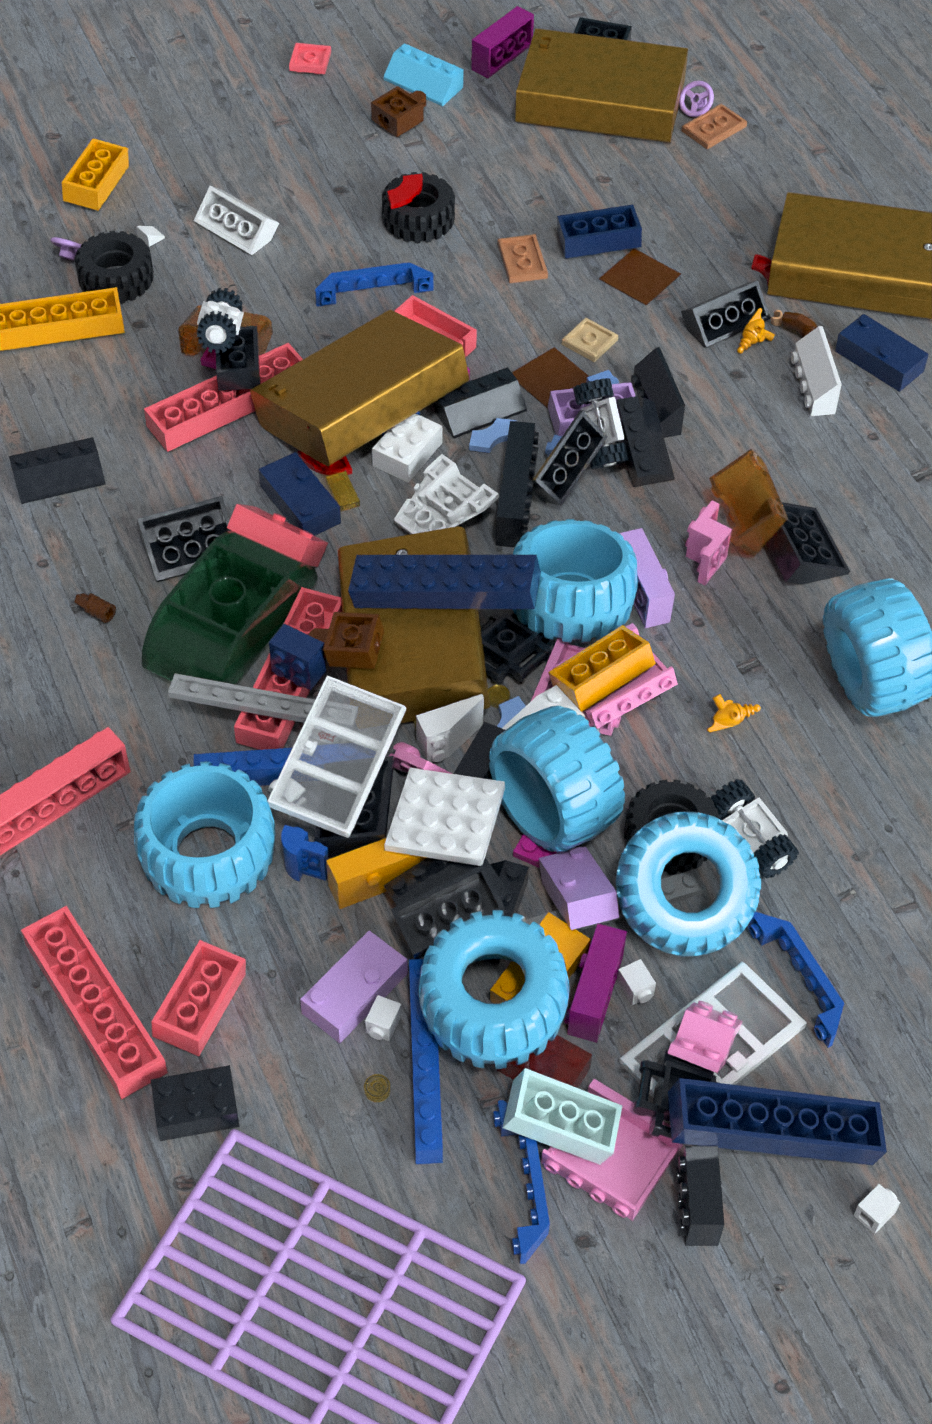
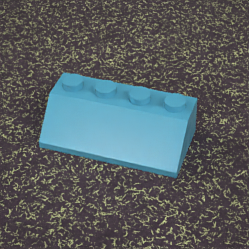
[384,43,464,106]

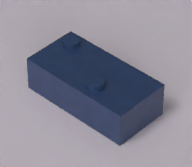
[557,204,642,259]
[835,314,929,392]
[258,452,341,536]

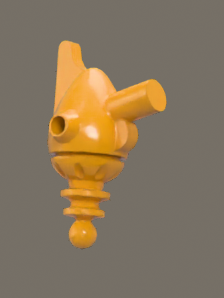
[737,308,775,354]
[707,694,761,732]

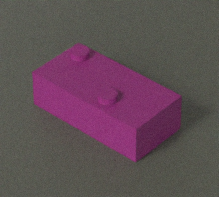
[471,6,534,79]
[564,923,627,1043]

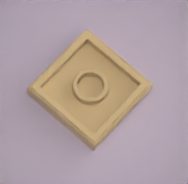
[562,318,618,362]

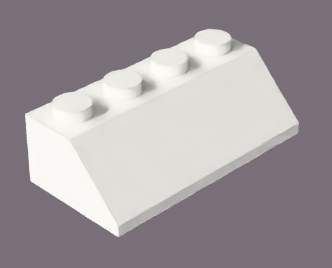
[194,186,279,255]
[791,326,842,416]

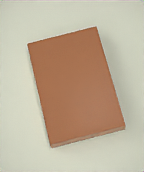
[682,104,747,149]
[497,234,548,283]

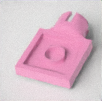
[389,742,452,774]

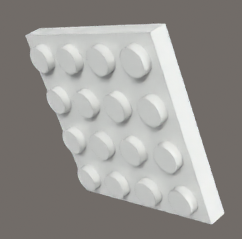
[384,768,505,866]

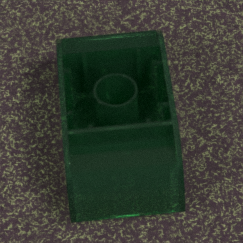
[142,531,318,685]

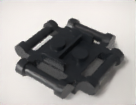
[480,613,552,684]
[633,1049,719,1146]

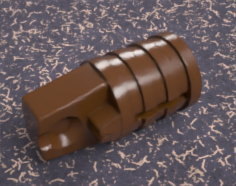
[74,593,116,623]

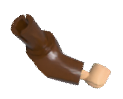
[771,310,818,337]

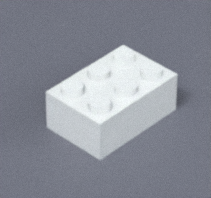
[372,413,442,483]

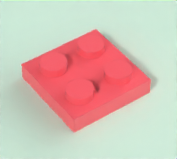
[289,43,331,74]

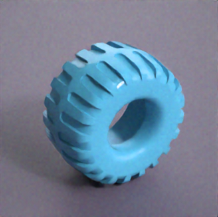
[512,519,638,643]
[823,578,932,717]
[489,706,625,852]
[134,762,276,908]
[616,811,761,956]
[419,910,569,1069]

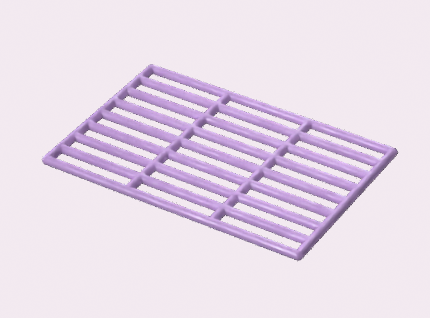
[110,1129,526,1424]

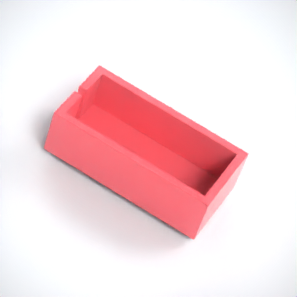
[395,295,477,358]

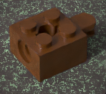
[371,86,427,137]
[309,612,384,669]

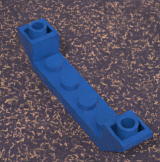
[315,262,434,307]
[748,912,844,1048]
[493,1100,550,1264]

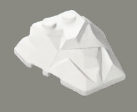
[394,454,499,534]

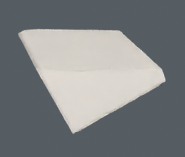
[136,226,165,247]

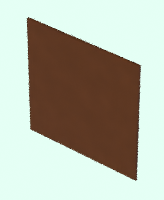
[599,248,681,305]
[512,347,590,409]

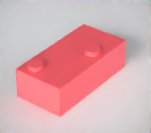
[227,504,328,567]
[151,940,246,1056]

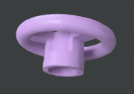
[679,81,714,117]
[50,237,81,261]

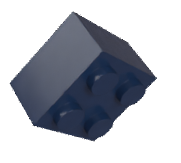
[269,624,326,690]

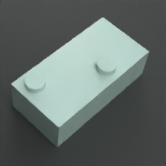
[503,1068,622,1165]

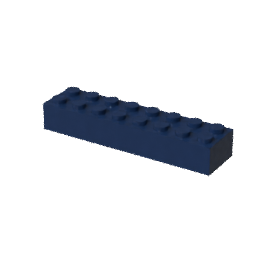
[348,555,541,609]
[668,1078,887,1165]

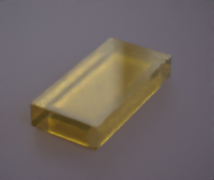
[326,471,360,512]

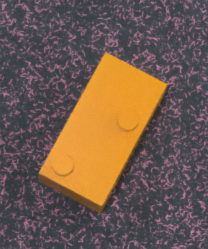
[61,138,129,211]
[548,625,656,712]
[326,838,427,909]
[490,912,591,1004]

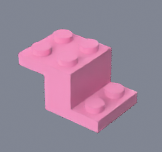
[685,500,732,585]
[668,1001,743,1073]

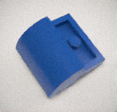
[281,825,328,882]

